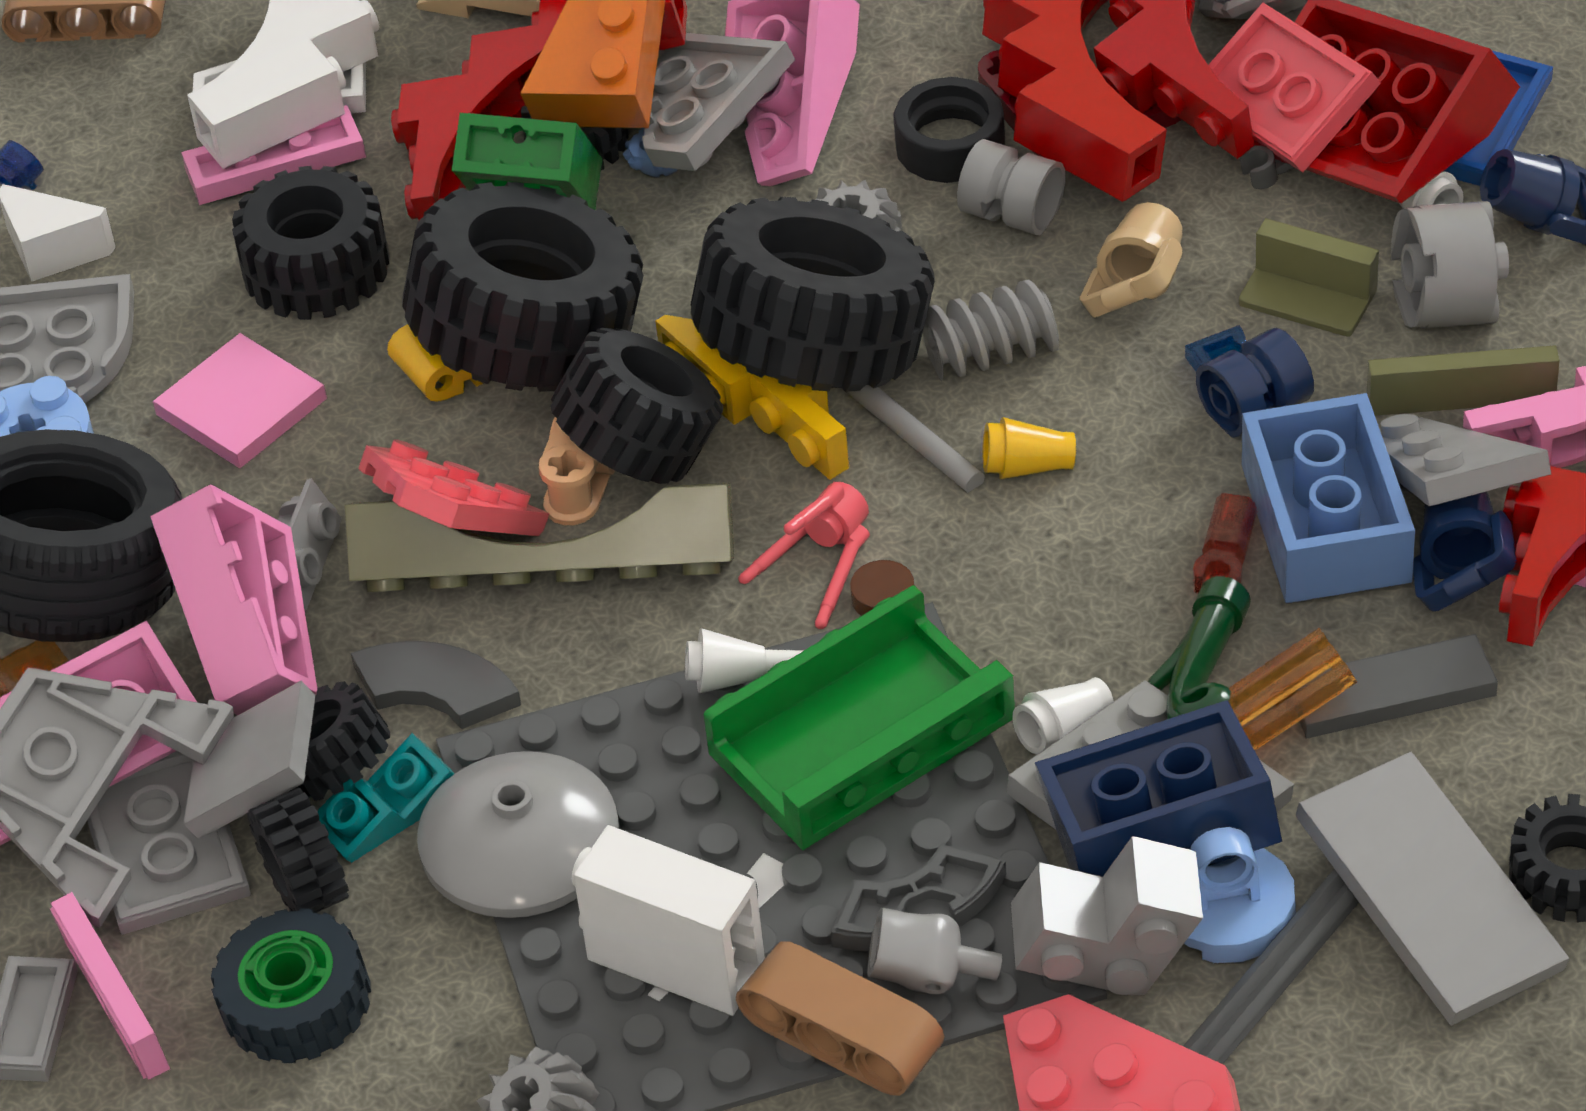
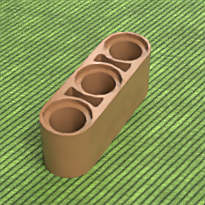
[2,0,166,42]
[736,941,945,1096]

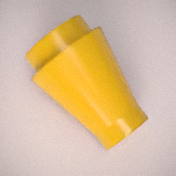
[982,417,1076,480]

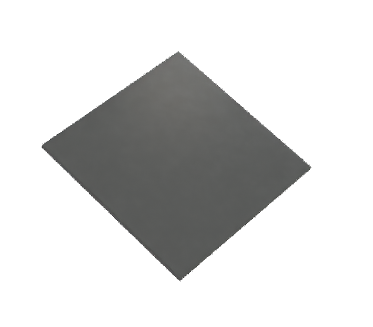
[436,602,1107,1111]

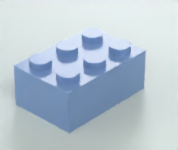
[1242,393,1415,603]

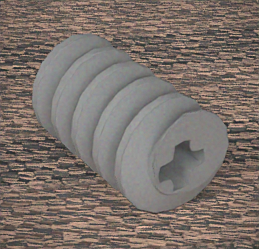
[923,279,1059,382]

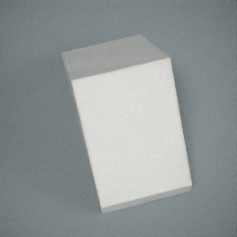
[0,184,115,282]

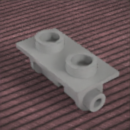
[278,478,342,610]

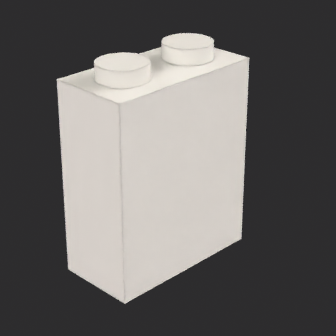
[571,825,765,1016]

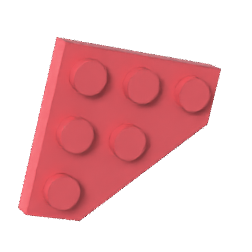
[358,440,550,536]
[1003,994,1241,1111]

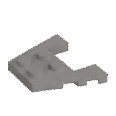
[0,668,234,928]

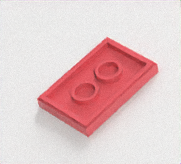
[1209,2,1381,173]

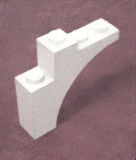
[187,0,379,169]

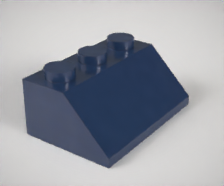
[1035,700,1282,877]

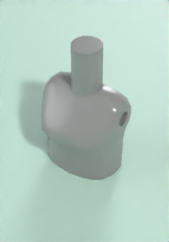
[867,907,1002,994]

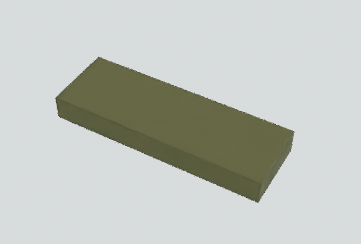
[1367,345,1560,416]

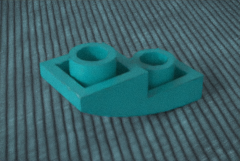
[317,733,455,863]

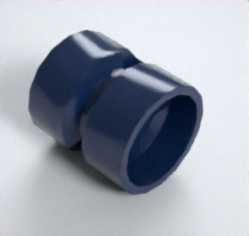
[1196,327,1314,437]

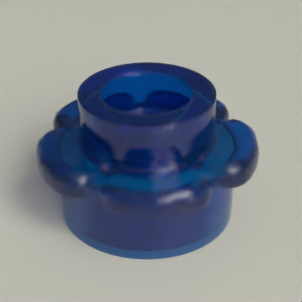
[0,140,44,190]

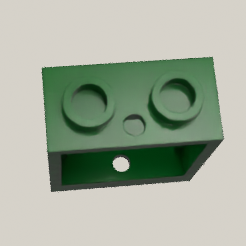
[452,113,602,210]

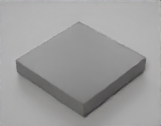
[183,681,315,839]

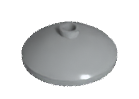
[417,751,619,918]

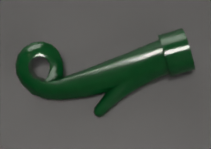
[1148,576,1251,719]

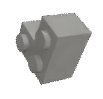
[1011,836,1203,996]

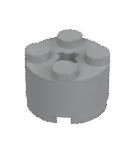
[1391,201,1509,329]

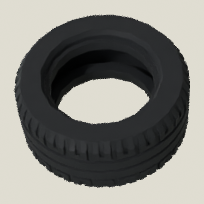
[0,429,183,642]

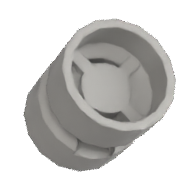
[957,139,1065,236]

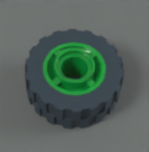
[211,908,371,1063]

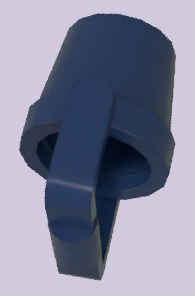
[1480,149,1586,245]
[1413,491,1516,612]

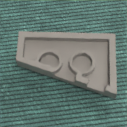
[1379,414,1551,506]

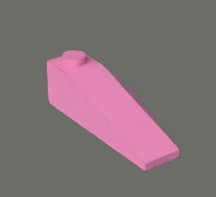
[725,0,860,186]

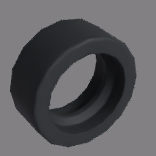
[893,77,1005,183]

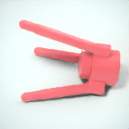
[738,482,870,629]

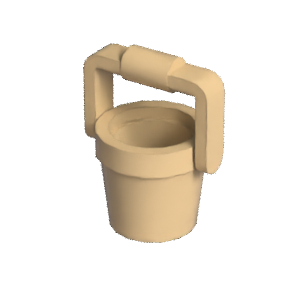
[1080,202,1182,317]

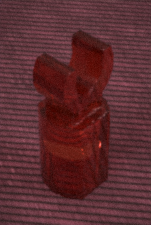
[1193,493,1257,593]

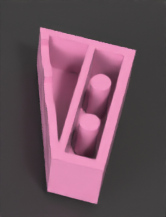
[150,484,317,715]

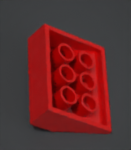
[1254,0,1520,204]

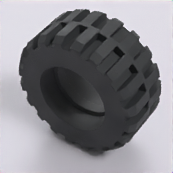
[402,182,644,392]
[690,197,935,392]

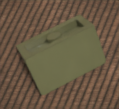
[1239,218,1379,337]

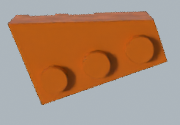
[520,0,665,128]

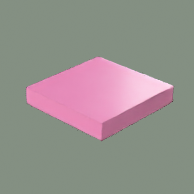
[153,333,327,468]

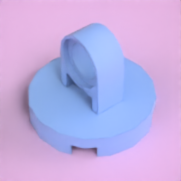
[1184,827,1296,963]

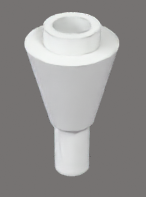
[685,628,804,694]

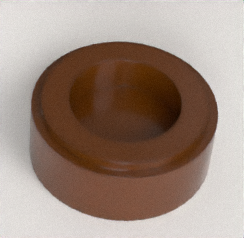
[850,560,915,616]

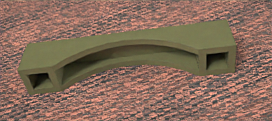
[345,482,734,592]

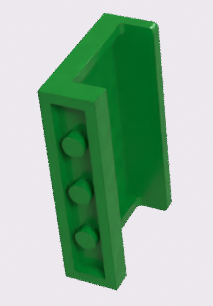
[704,585,1015,850]

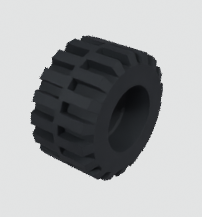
[232,166,389,320]
[550,328,723,484]

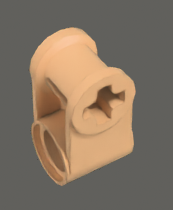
[539,417,615,525]

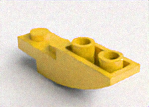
[655,315,849,480]

